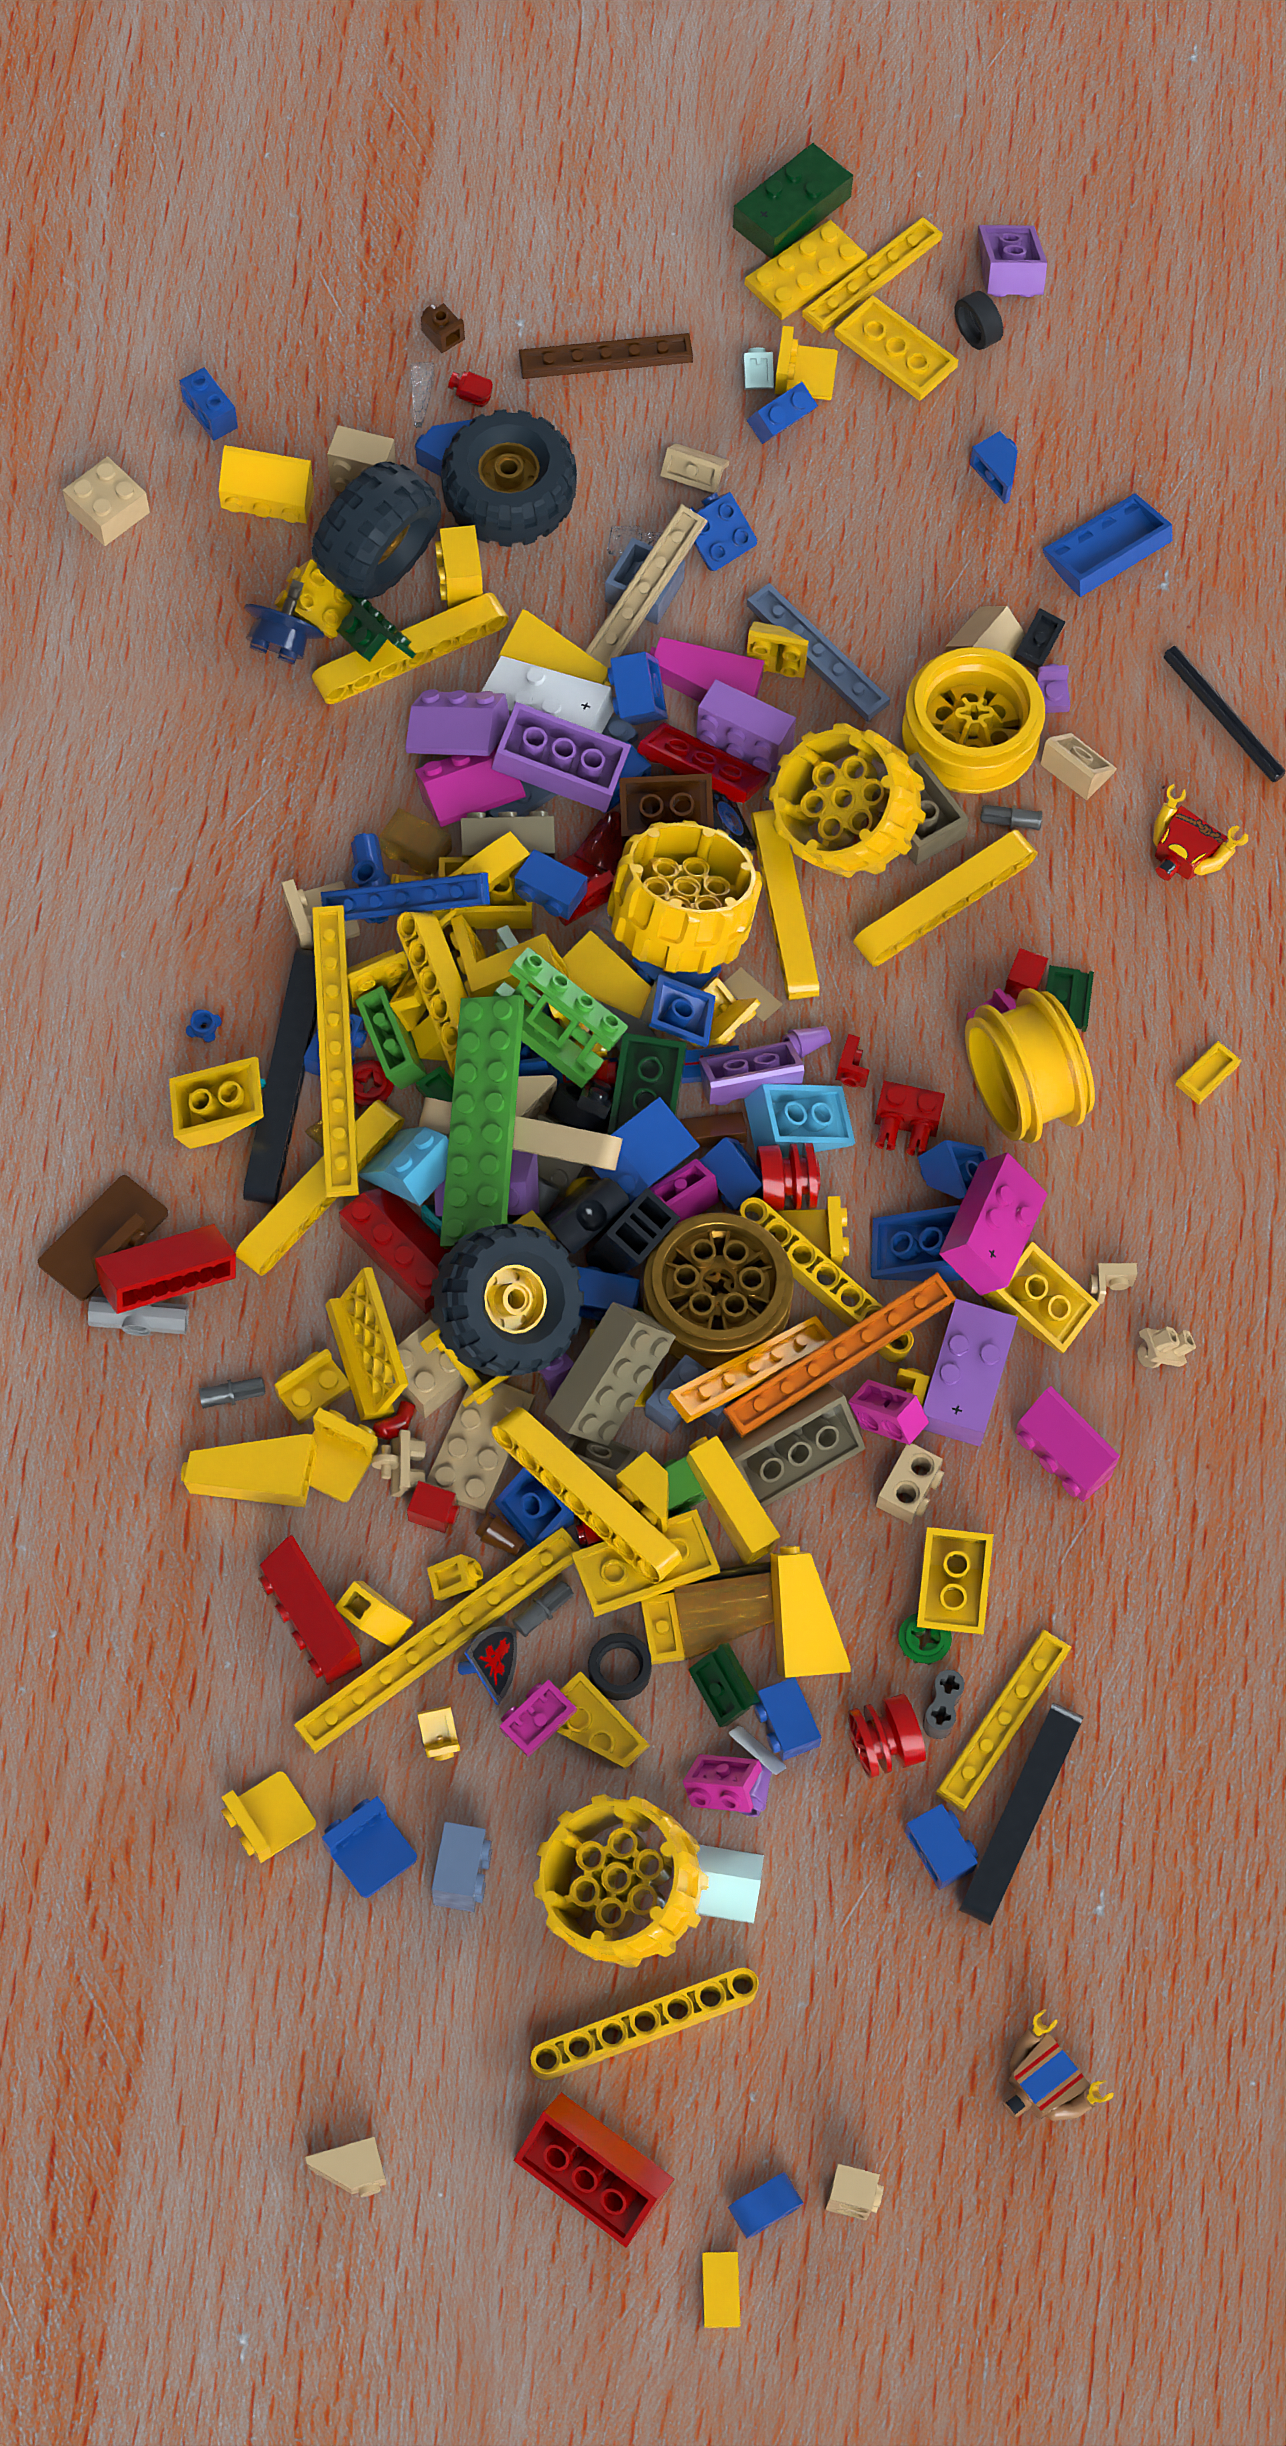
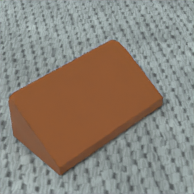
[680,1112,747,1148]

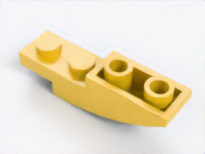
[430,831,530,930]

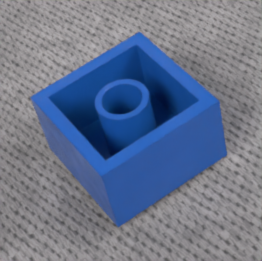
[608,651,668,726]

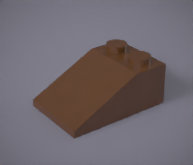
[619,773,714,848]

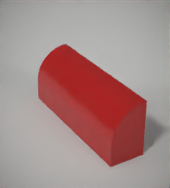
[95,1224,236,1314]

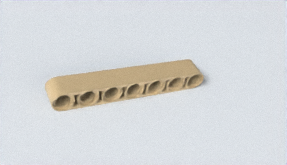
[418,1097,623,1171]

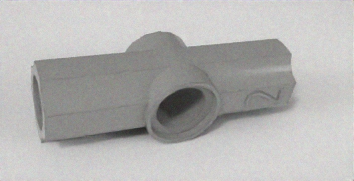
[88,1296,189,1336]

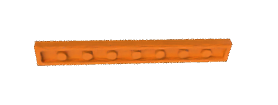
[723,1272,956,1438]

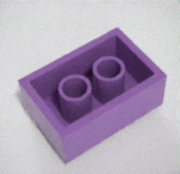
[696,679,796,776]

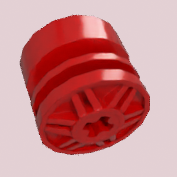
[756,1143,821,1211]
[848,1693,926,1779]

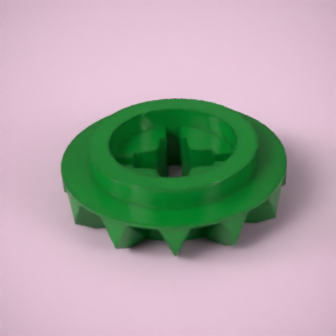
[898,1613,952,1665]

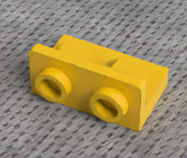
[274,1349,351,1425]

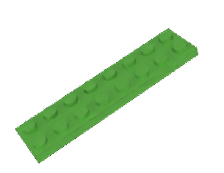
[440,995,525,1249]

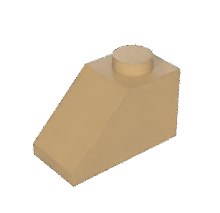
[305,2137,387,2197]

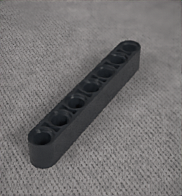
[959,1702,1084,1925]

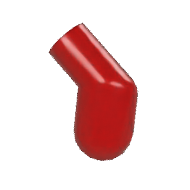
[373,1401,416,1440]

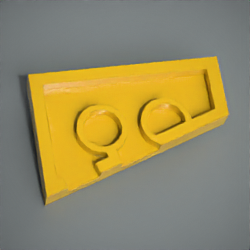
[556,1671,650,1769]

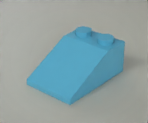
[744,1084,855,1158]
[358,1126,449,1206]

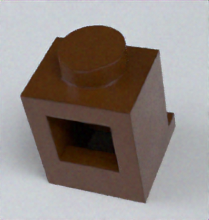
[421,303,465,353]

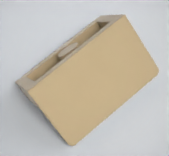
[660,443,729,493]

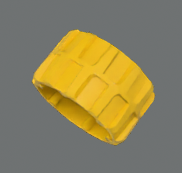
[768,723,926,878]
[607,820,762,974]
[532,1794,709,1968]

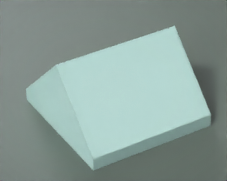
[696,1845,764,1924]

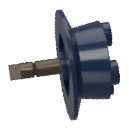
[244,579,324,664]

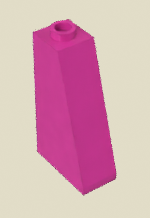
[649,637,764,703]

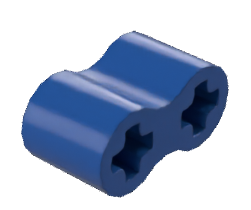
[728,2172,804,2239]

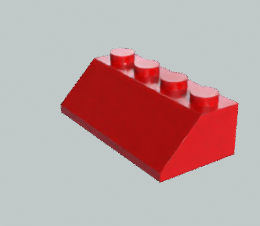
[339,1188,452,1314]
[258,1535,362,1685]
[513,2092,675,2248]

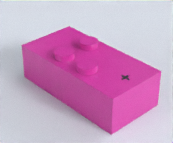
[939,1152,1048,1296]

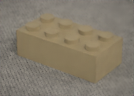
[544,1302,676,1446]

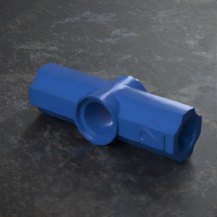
[351,833,391,924]

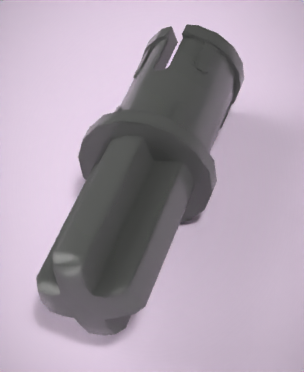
[981,805,1042,831]
[199,1377,265,1409]
[512,1581,574,1637]

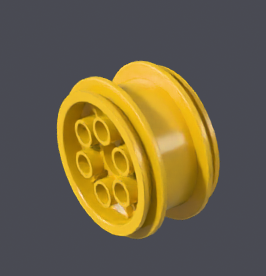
[902,647,1045,794]
[965,988,1095,1144]

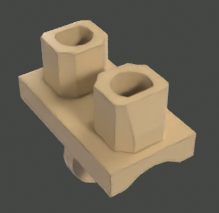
[1138,1327,1196,1368]
[372,1430,426,1497]

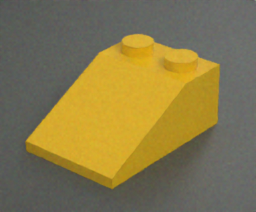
[169,1056,264,1149]
[982,1241,1100,1354]
[917,1527,994,1635]

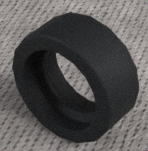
[954,291,1004,350]
[549,1083,612,1133]
[588,1633,652,1701]

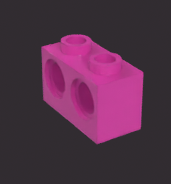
[848,1379,929,1445]

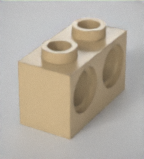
[876,1443,945,1524]
[825,2164,884,2221]

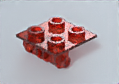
[574,811,624,876]

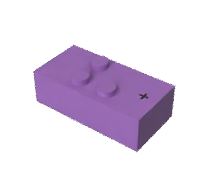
[492,702,631,812]
[923,1299,1018,1447]

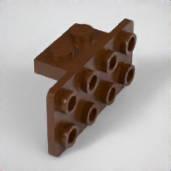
[38,1175,168,1301]

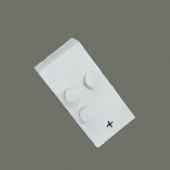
[481,656,614,734]

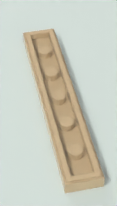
[585,504,708,668]

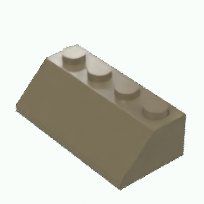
[722,1383,866,1508]

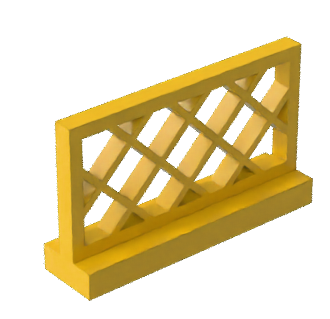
[325,1267,409,1421]

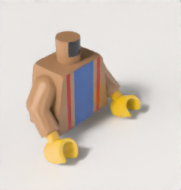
[1002,2009,1114,2121]

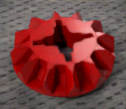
[353,1060,394,1108]

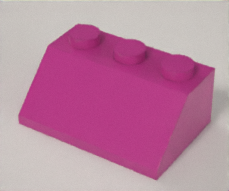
[415,742,526,827]
[1015,1386,1120,1502]

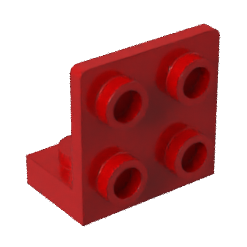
[558,850,614,926]

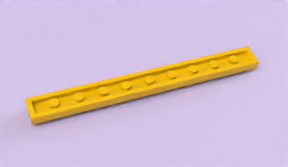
[312,905,359,1198]
[294,1527,581,1754]

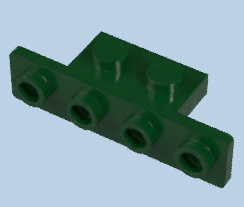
[336,593,416,662]

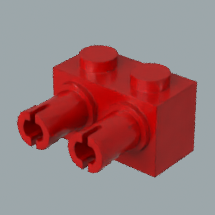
[874,1080,945,1157]

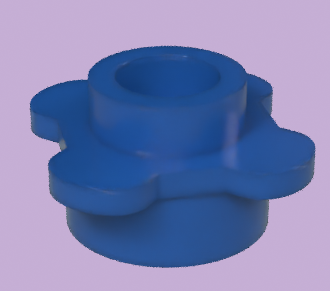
[186,1010,222,1043]

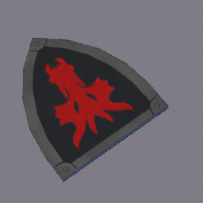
[458,1626,517,1705]

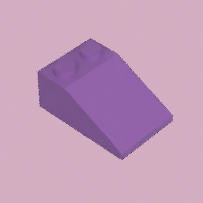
[978,225,1047,297]

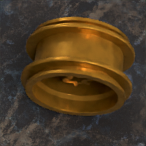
[642,1213,794,1370]

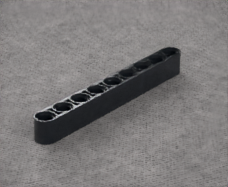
[243,948,317,1205]

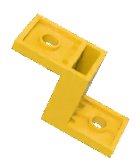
[450,914,587,1043]

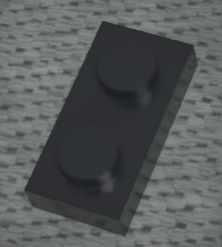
[1013,608,1066,672]
[576,1079,614,1120]

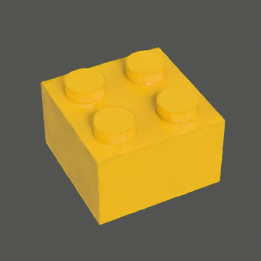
[435,525,483,610]

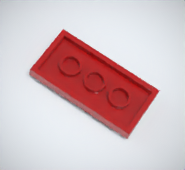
[637,722,769,804]

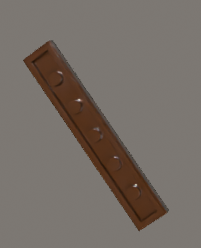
[519,333,693,379]

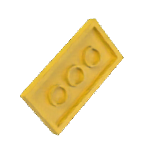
[744,219,868,321]
[834,295,959,401]
[571,1509,720,1617]

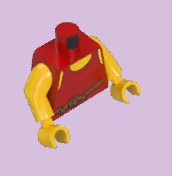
[1153,784,1248,881]

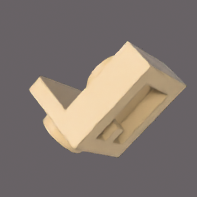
[1089,1263,1137,1304]

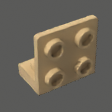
[282,879,360,950]

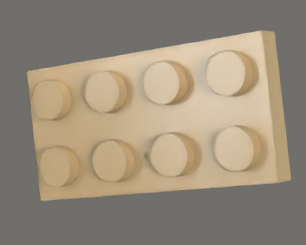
[425,1373,535,1514]

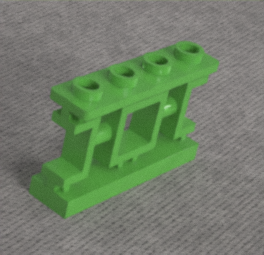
[493,948,628,1089]

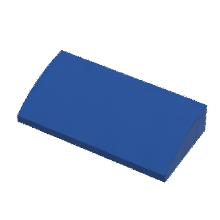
[1043,493,1172,597]

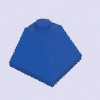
[918,1140,988,1200]

